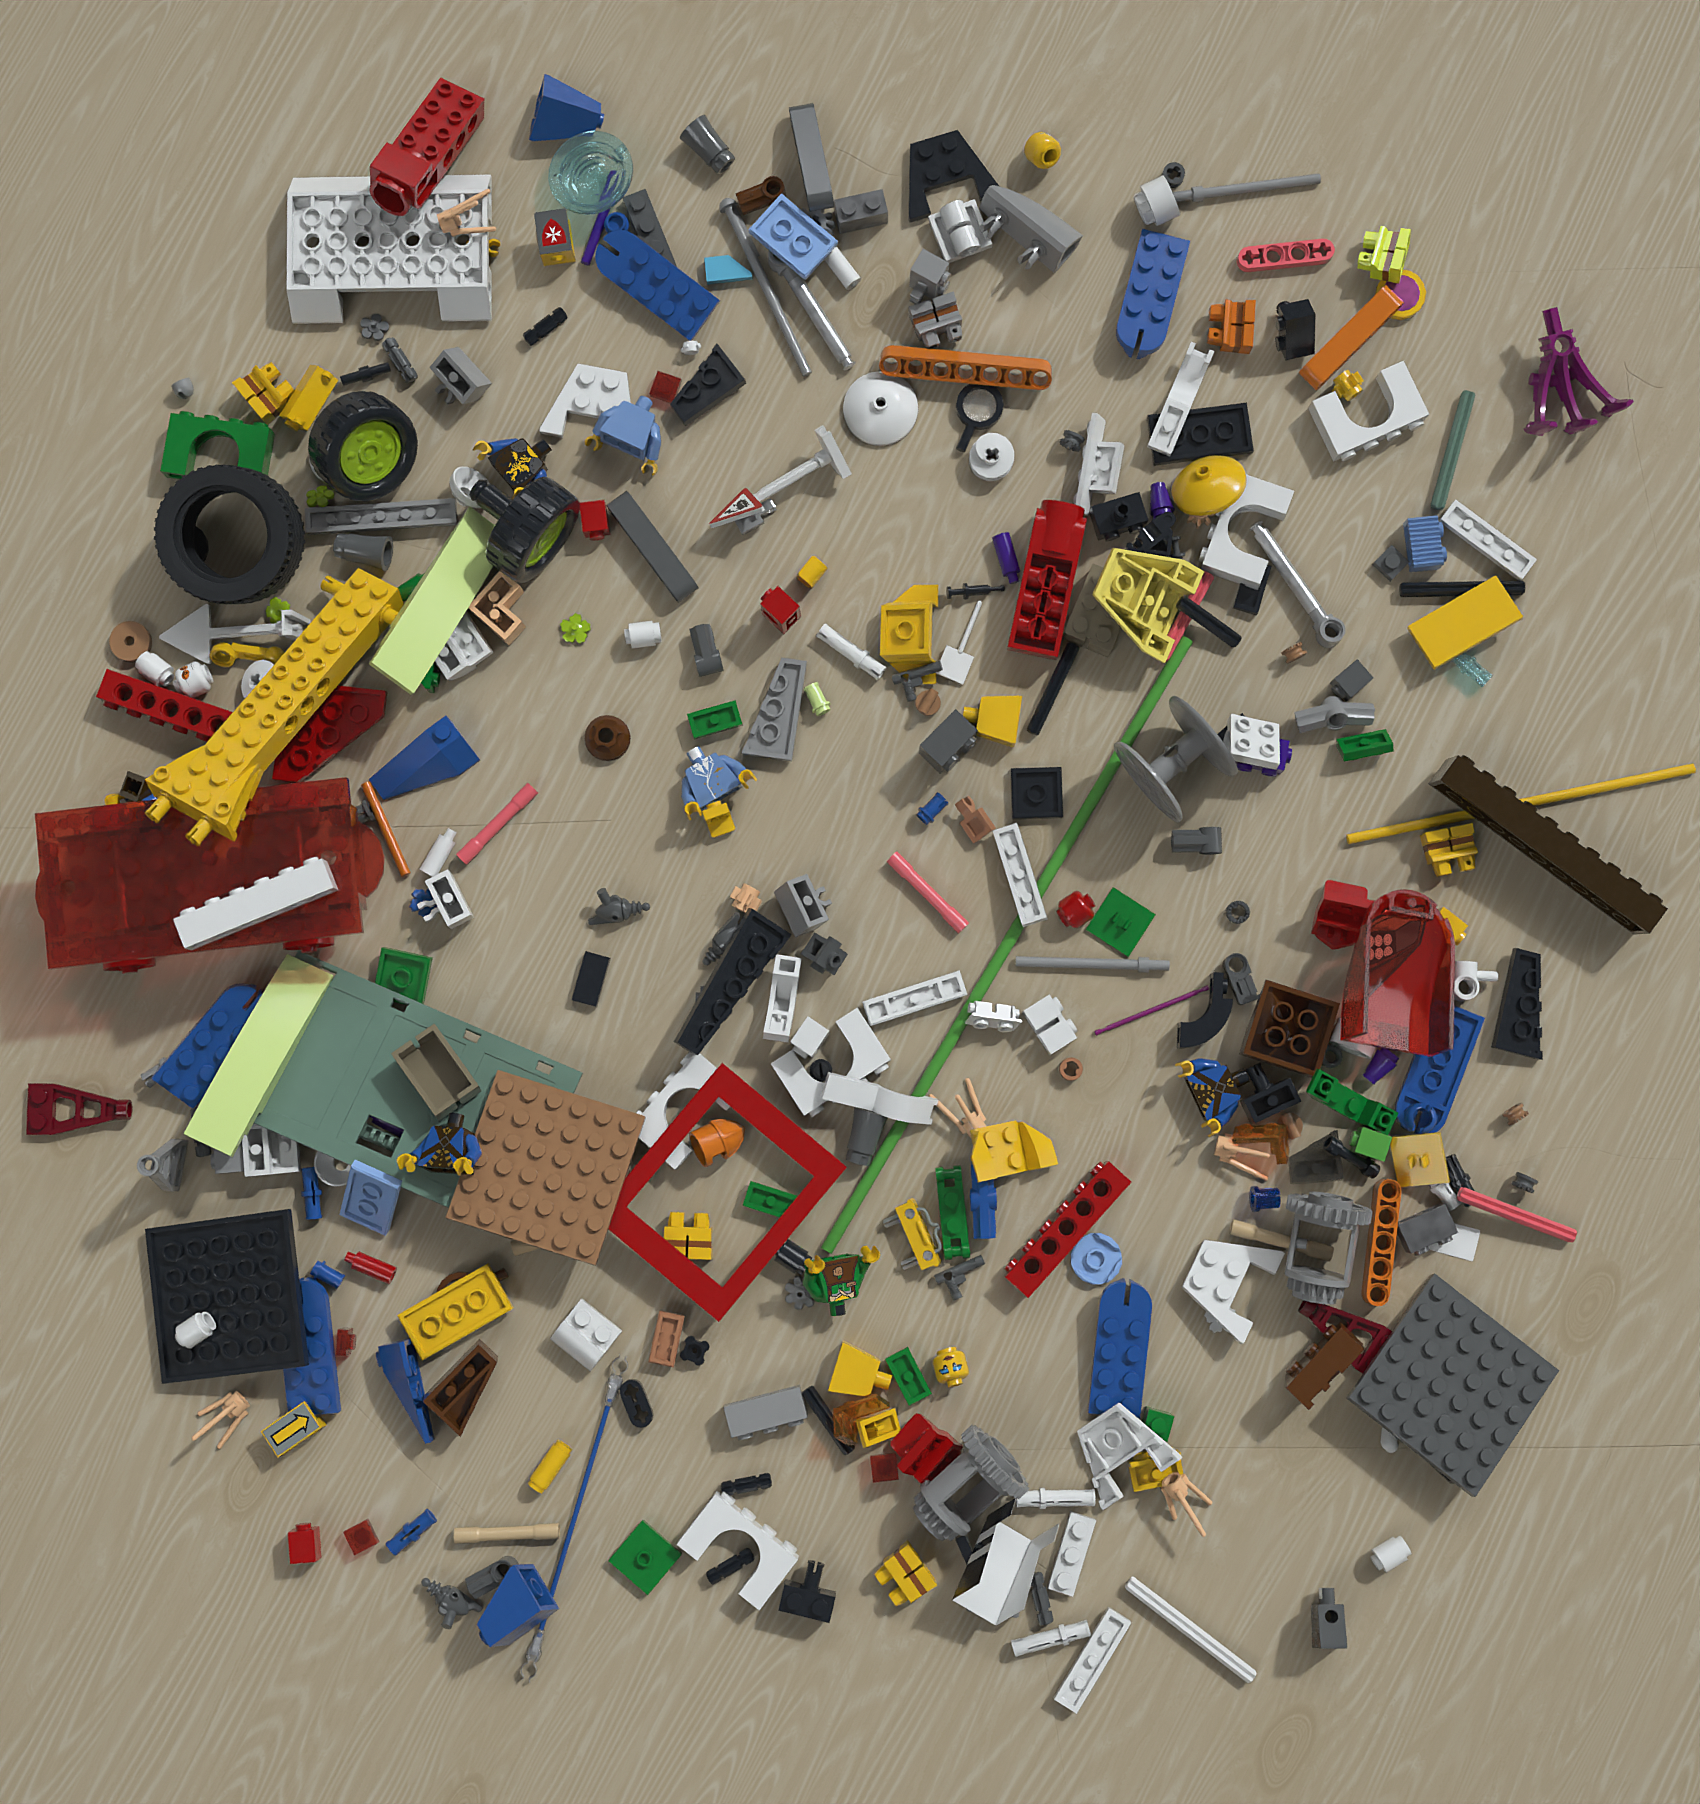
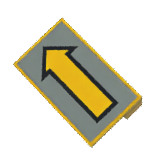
[261,1401,327,1457]

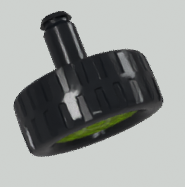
[308,391,418,501]
[469,477,580,583]

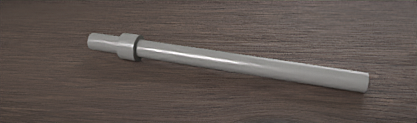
[1172,174,1321,202]
[1016,956,1170,973]

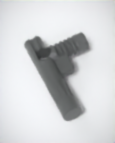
[892,661,943,702]
[934,1255,985,1301]

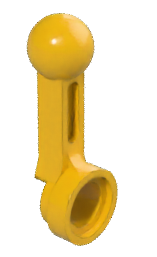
[209,642,284,667]

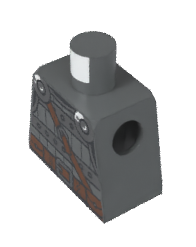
[1311,1588,1347,1649]

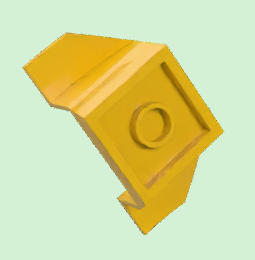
[880,585,939,684]
[970,1120,1058,1182]

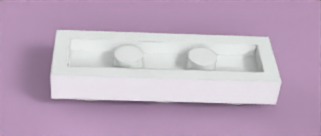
[1047,1511,1096,1597]

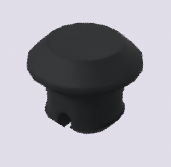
[810,1059,832,1082]

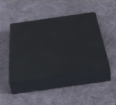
[1010,767,1063,820]

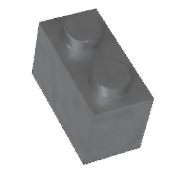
[834,189,888,234]
[1397,1203,1458,1256]

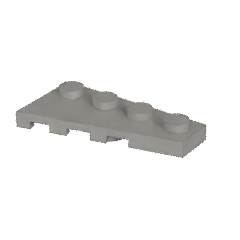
[742,658,807,762]

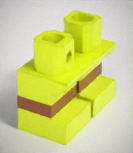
[1357,226,1411,284]

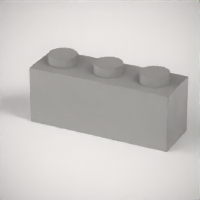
[724,1385,808,1440]

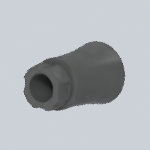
[680,115,735,174]
[333,533,393,571]
[846,1107,888,1166]

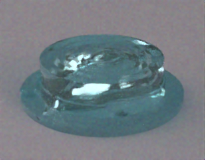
[548,131,633,215]

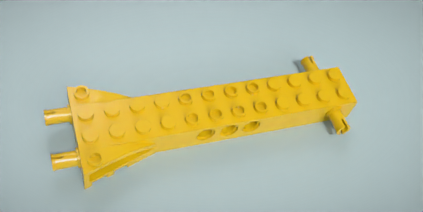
[145,568,404,846]

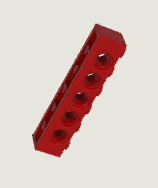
[96,669,233,742]
[1004,1161,1131,1298]

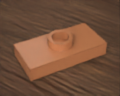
[648,1310,685,1368]

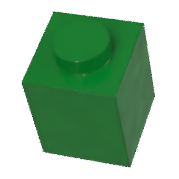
[1142,1406,1175,1442]

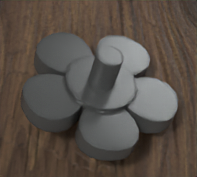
[360,314,389,341]

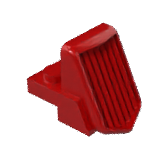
[1311,880,1375,950]
[891,1413,963,1484]

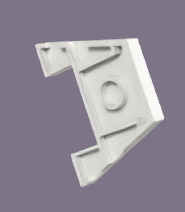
[540,364,631,438]
[1182,1240,1285,1344]
[1077,1403,1182,1510]

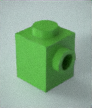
[1349,1127,1392,1162]

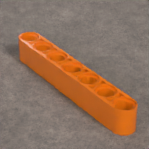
[879,345,1052,390]

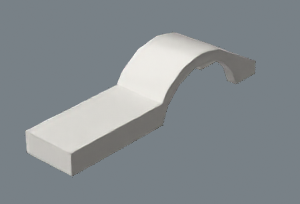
[1147,342,1214,456]
[821,1072,938,1125]

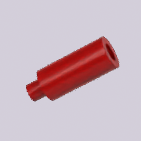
[344,1251,397,1285]

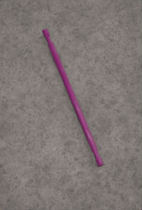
[1094,985,1209,1036]

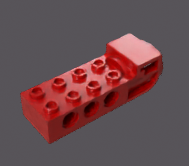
[369,77,485,216]
[1007,500,1087,660]

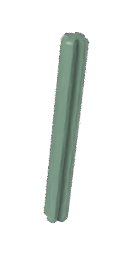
[1430,390,1476,510]

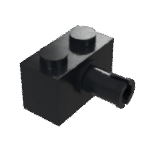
[1275,299,1316,360]
[1089,492,1148,542]
[1239,1062,1302,1124]
[778,1560,836,1623]

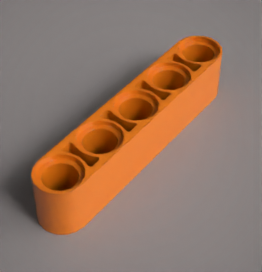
[1299,285,1404,391]
[1361,1179,1401,1306]

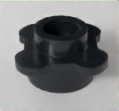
[680,1336,710,1366]

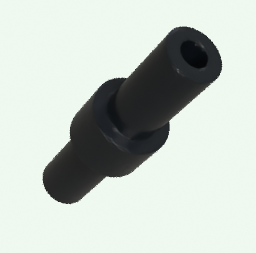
[340,362,391,386]

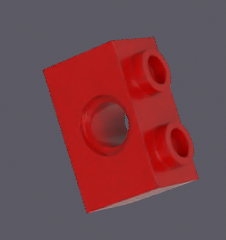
[760,586,801,635]

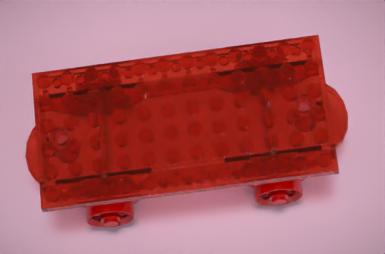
[35,777,385,974]

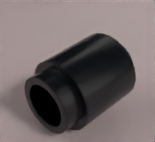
[774,1239,812,1275]

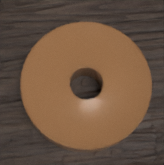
[109,621,152,663]

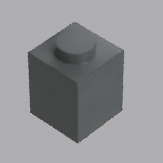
[1330,659,1374,702]

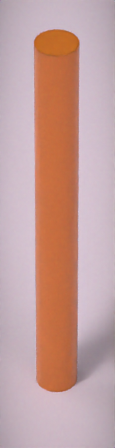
[361,781,411,877]

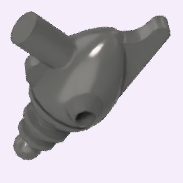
[588,888,650,925]
[702,912,740,966]
[421,1578,482,1629]

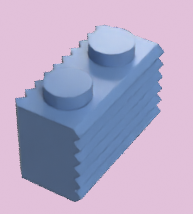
[1403,515,1447,573]

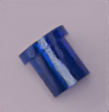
[1249,1186,1281,1212]

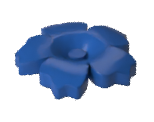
[409,888,437,919]

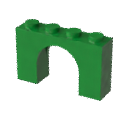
[160,411,275,480]

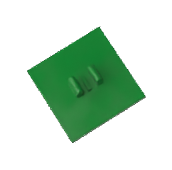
[1086,887,1156,957]

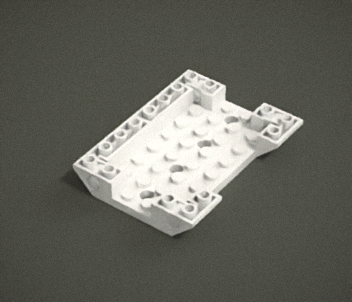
[287,175,492,324]

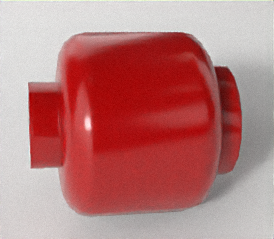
[1056,891,1096,929]

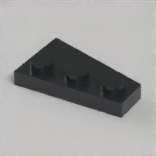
[670,343,747,426]

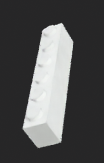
[173,857,338,950]

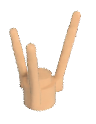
[437,189,496,237]
[928,1078,986,1138]
[1214,1133,1270,1181]
[191,1391,250,1449]
[1160,1473,1212,1537]

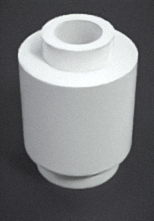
[624,621,662,649]
[135,651,174,687]
[175,1312,216,1348]
[1370,1536,1412,1573]

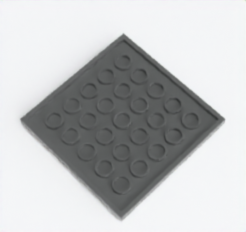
[1346,1273,1559,1497]

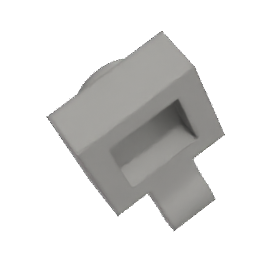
[735,498,777,535]

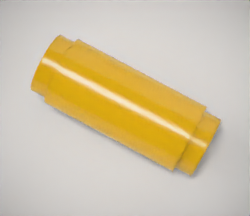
[527,1440,572,1494]

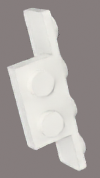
[1073,413,1124,516]

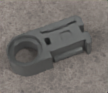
[1223,953,1260,1005]

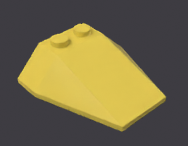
[1092,548,1204,663]

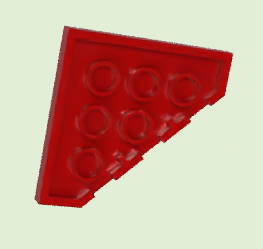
[272,685,388,783]

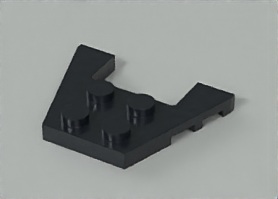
[908,130,1000,223]

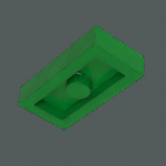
[687,700,743,740]
[1336,729,1394,762]
[743,1181,797,1217]
[885,1346,932,1406]

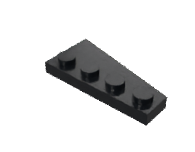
[1491,948,1543,1060]

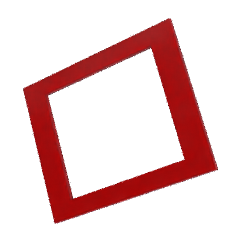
[608,1063,847,1322]

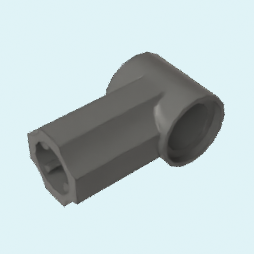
[689,624,724,677]
[1171,827,1222,855]
[465,1556,519,1599]

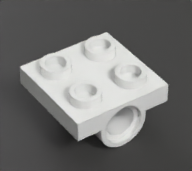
[928,199,992,263]
[1223,714,1280,770]

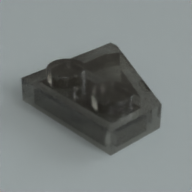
[1288,1130,1344,1184]

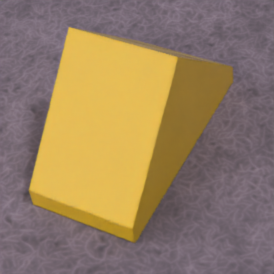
[856,1408,901,1448]

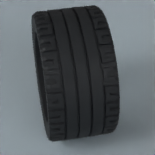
[154,464,305,604]

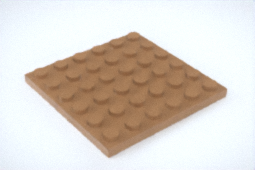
[445,1070,646,1266]

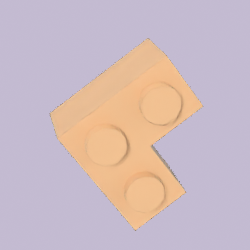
[468,571,526,646]

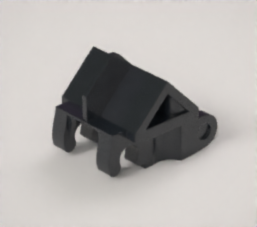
[1125,512,1176,557]

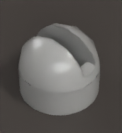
[171,378,194,399]

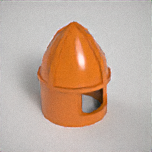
[689,1119,745,1167]

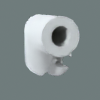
[1380,1427,1398,1453]

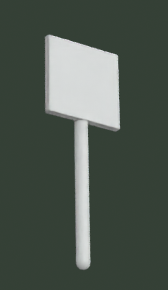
[935,601,982,685]

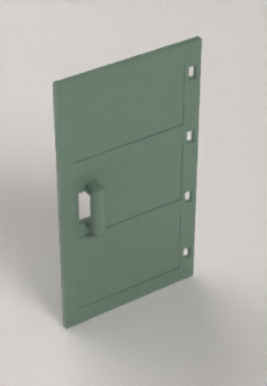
[254,950,583,1208]

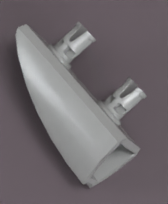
[979,185,1083,273]

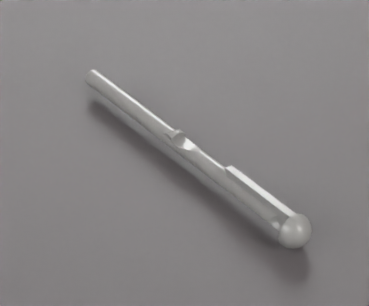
[719,198,812,377]

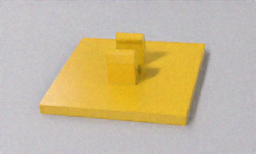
[1390,1132,1450,1187]

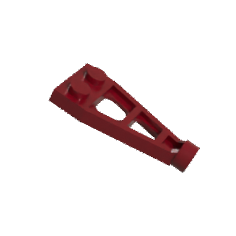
[26,1083,133,1135]
[1298,1300,1392,1374]

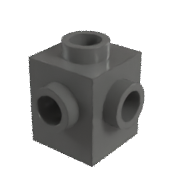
[801,932,848,975]

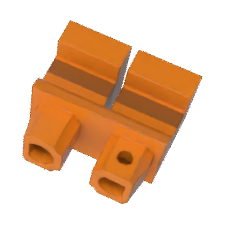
[1207,299,1256,354]

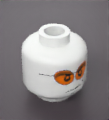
[173,661,214,698]

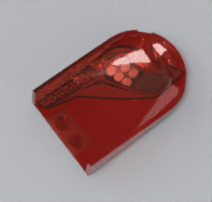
[1340,889,1455,1057]

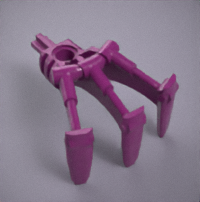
[1524,307,1634,436]

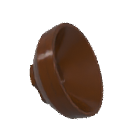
[584,715,631,761]

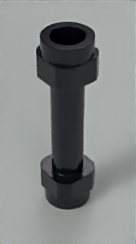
[1322,1136,1380,1179]

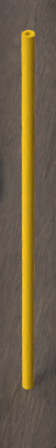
[1346,763,1696,844]

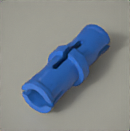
[301,1167,322,1220]
[386,1509,437,1556]

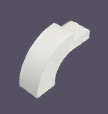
[763,955,802,1042]

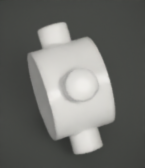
[681,341,701,355]

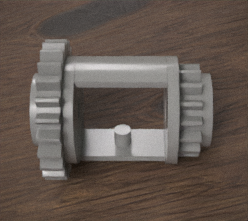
[1284,1191,1373,1304]
[913,1425,1029,1541]

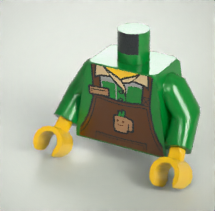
[802,1246,880,1316]

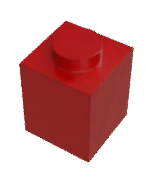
[580,500,610,540]
[288,1523,322,1564]

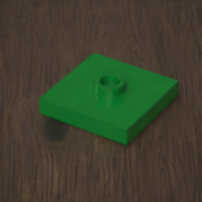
[375,947,433,1005]
[608,1520,682,1595]

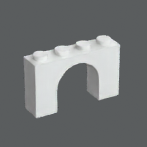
[1308,361,1429,462]
[1199,475,1294,590]
[771,1008,891,1117]
[637,1052,731,1170]
[677,1491,799,1610]

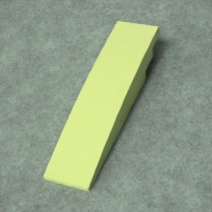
[369,507,495,695]
[184,954,334,1157]

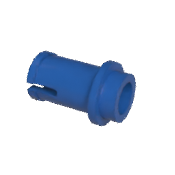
[916,792,949,825]
[310,1261,345,1290]

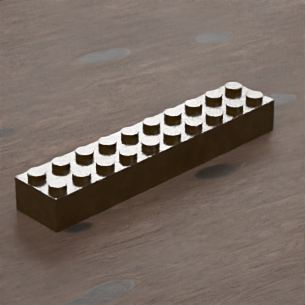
[1428,755,1668,935]

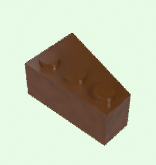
[423,1339,498,1437]

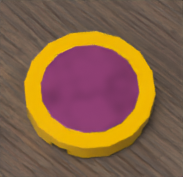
[1375,269,1426,320]

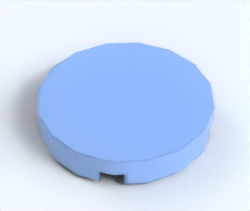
[1070,1233,1122,1285]

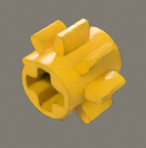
[1332,370,1364,402]

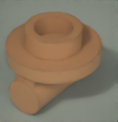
[915,688,941,716]
[1277,1112,1303,1139]

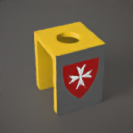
[534,208,576,266]

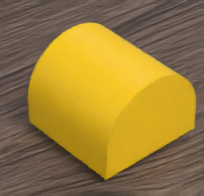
[796,556,828,589]

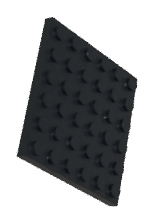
[145,1209,309,1384]

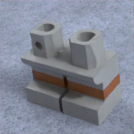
[908,291,962,349]

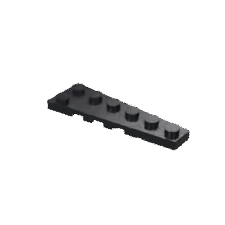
[674,908,792,1055]

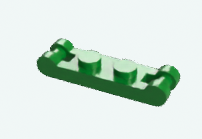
[935,1165,970,1260]

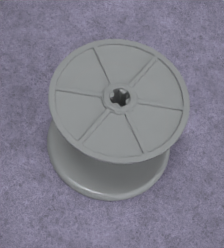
[1114,696,1238,822]

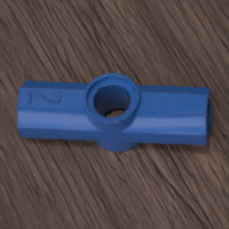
[970,1161,997,1239]

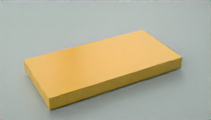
[1407,575,1523,670]
[397,1263,514,1360]

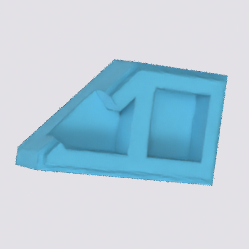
[704,255,753,285]

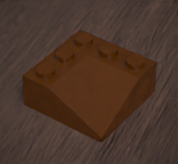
[1239,980,1340,1078]

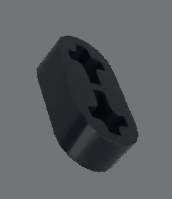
[620,1379,654,1428]

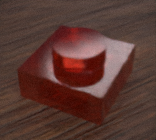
[649,371,682,403]
[336,1327,356,1356]
[870,1452,899,1483]
[343,1519,380,1556]

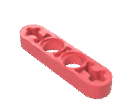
[1237,239,1335,272]

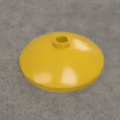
[1171,456,1247,516]

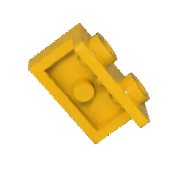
[1127,1447,1184,1492]

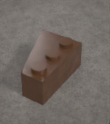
[1285,1322,1364,1410]

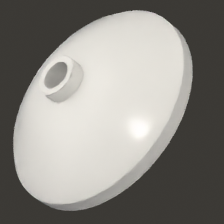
[843,371,918,446]

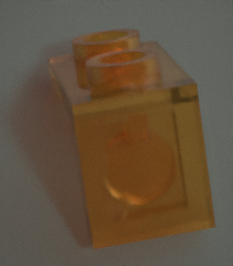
[1232,1123,1290,1165]
[833,1394,890,1446]

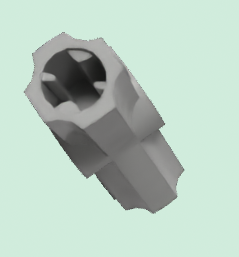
[1294,696,1375,733]

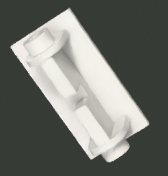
[965,1001,1022,1032]

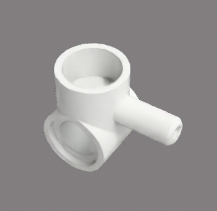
[1448,961,1498,1001]

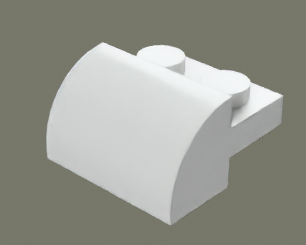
[435,611,494,680]
[242,1124,301,1177]
[550,1299,622,1372]

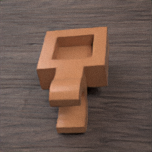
[955,796,996,844]

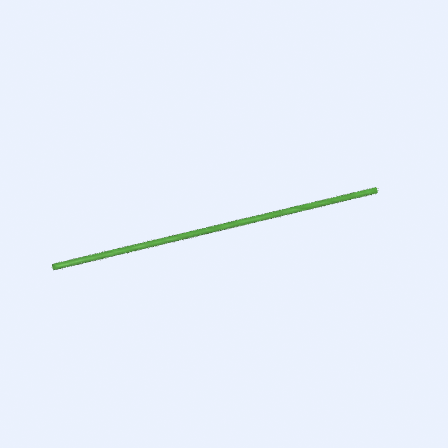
[821,636,1193,1254]

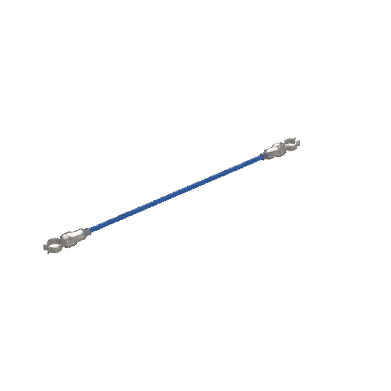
[521,1354,628,1683]

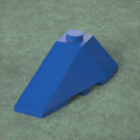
[369,716,480,800]
[376,1338,435,1444]

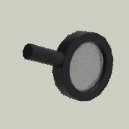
[956,384,1004,453]

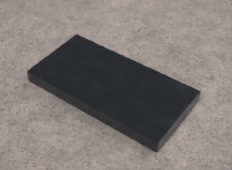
[1147,402,1254,466]

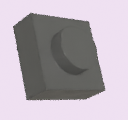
[1372,545,1409,582]

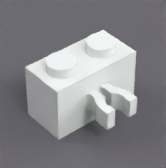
[417,869,474,929]

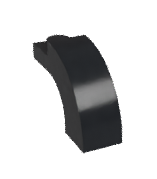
[1177,972,1233,1049]

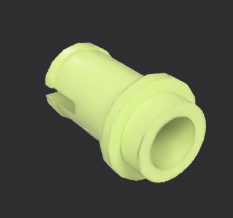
[803,682,831,716]

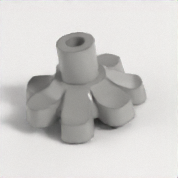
[785,1276,814,1310]

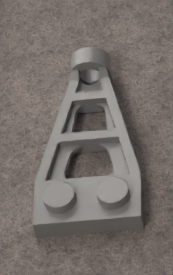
[137,1139,189,1192]

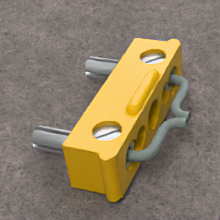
[883,1198,942,1270]

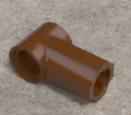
[735,176,786,216]

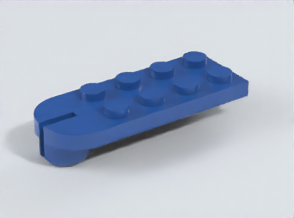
[1116,229,1190,359]
[595,230,721,341]
[152,983,263,1108]
[1394,999,1485,1134]
[283,1277,341,1415]
[1088,1278,1152,1419]

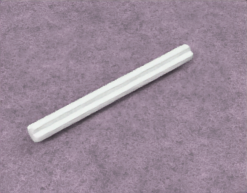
[1125,1577,1257,1683]

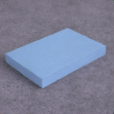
[748,193,838,280]
[339,1160,402,1236]

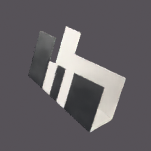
[952,1498,1059,1625]

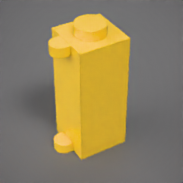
[279,365,338,432]

